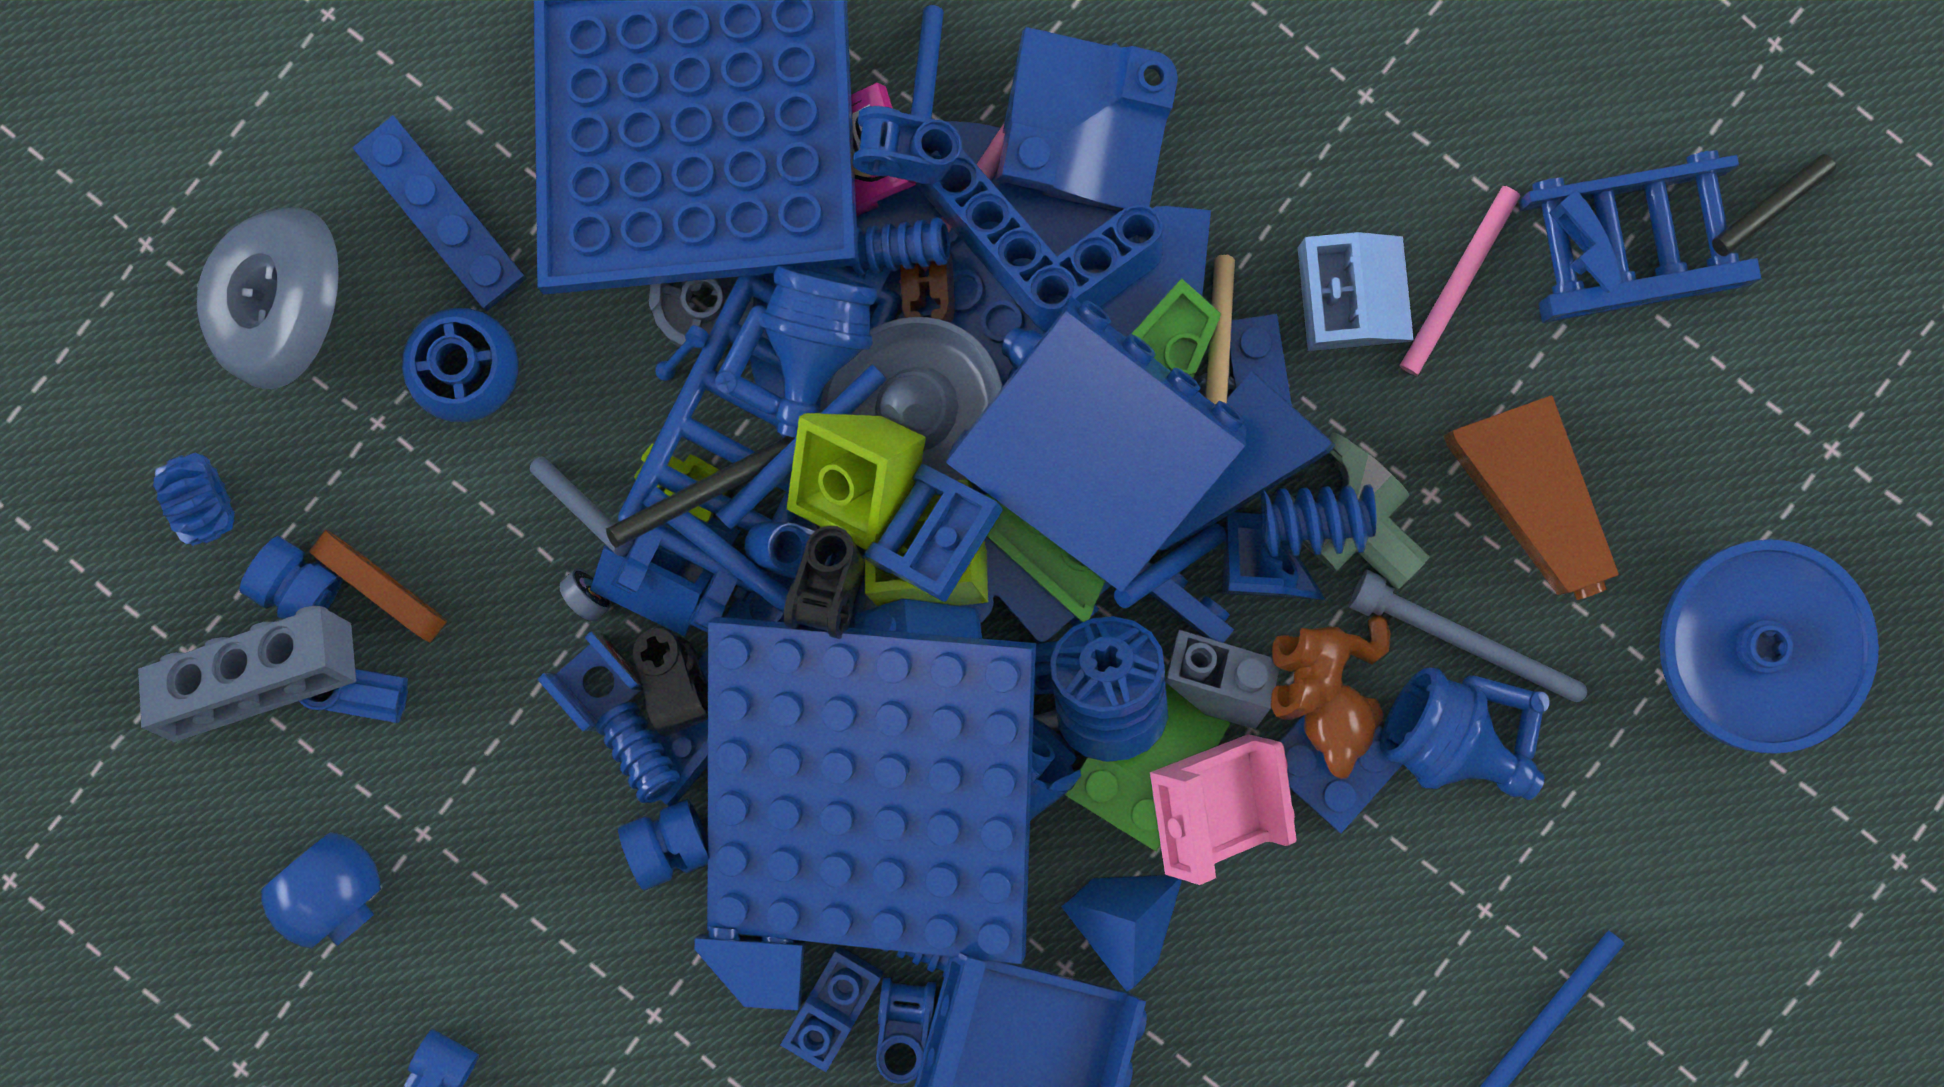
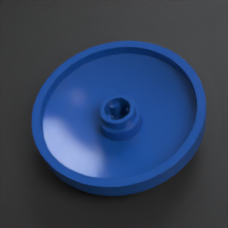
[1659,539,1879,753]

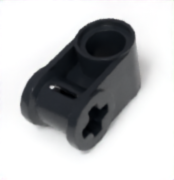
[784,526,865,639]
[633,628,708,737]

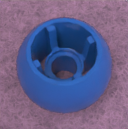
[402,308,519,422]
[261,832,381,948]

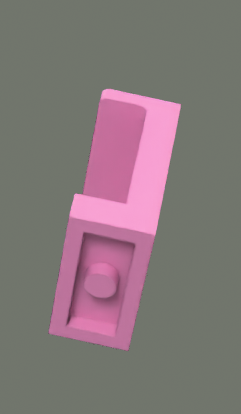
[1150,734,1297,885]

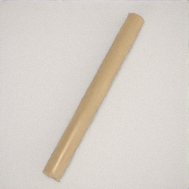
[1206,255,1235,404]

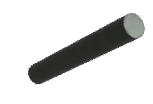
[1712,154,1836,256]

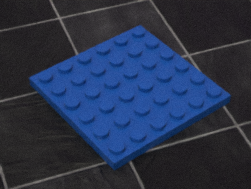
[534,0,859,295]
[707,617,1036,964]

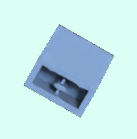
[1297,232,1414,351]

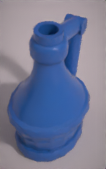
[715,265,877,437]
[1380,668,1549,800]

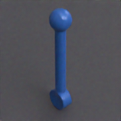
[655,325,709,381]

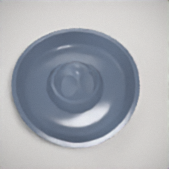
[197,207,339,389]
[820,317,1002,482]

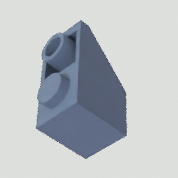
[1165,630,1280,729]

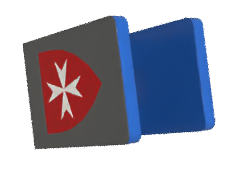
[537,631,643,732]

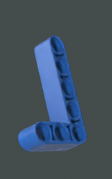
[915,145,1163,332]

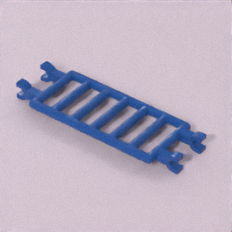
[611,227,902,633]

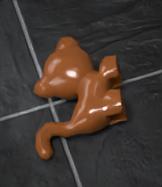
[1271,615,1391,779]

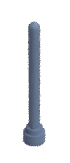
[1348,569,1587,702]

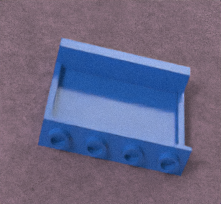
[946,296,1247,592]
[914,953,1147,1087]

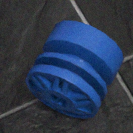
[1050,616,1168,762]

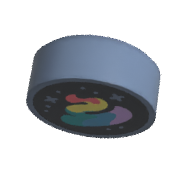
[560,569,612,621]

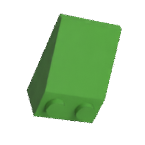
[1064,671,1231,852]

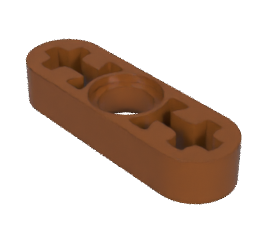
[309,529,447,643]

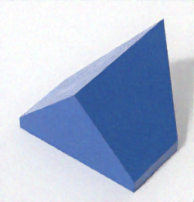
[1222,512,1326,600]
[1061,875,1182,992]

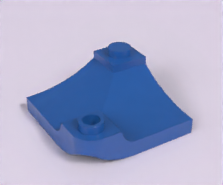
[996,27,1178,212]

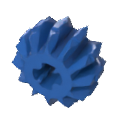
[153,452,235,546]

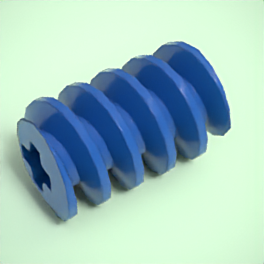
[1261,484,1377,557]

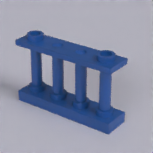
[1519,150,1762,323]

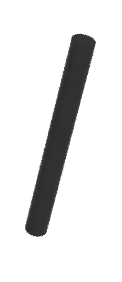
[606,436,795,548]

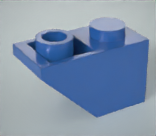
[694,926,806,1010]

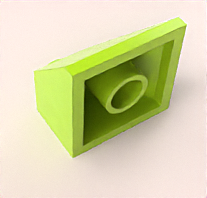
[786,413,926,550]

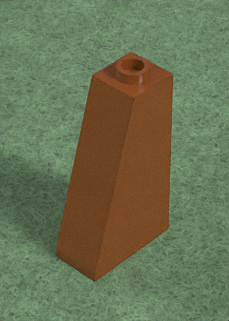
[1443,395,1619,600]

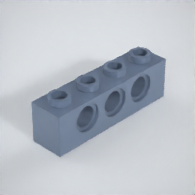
[138,606,356,742]

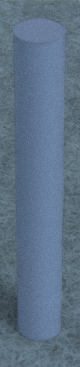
[530,457,633,556]

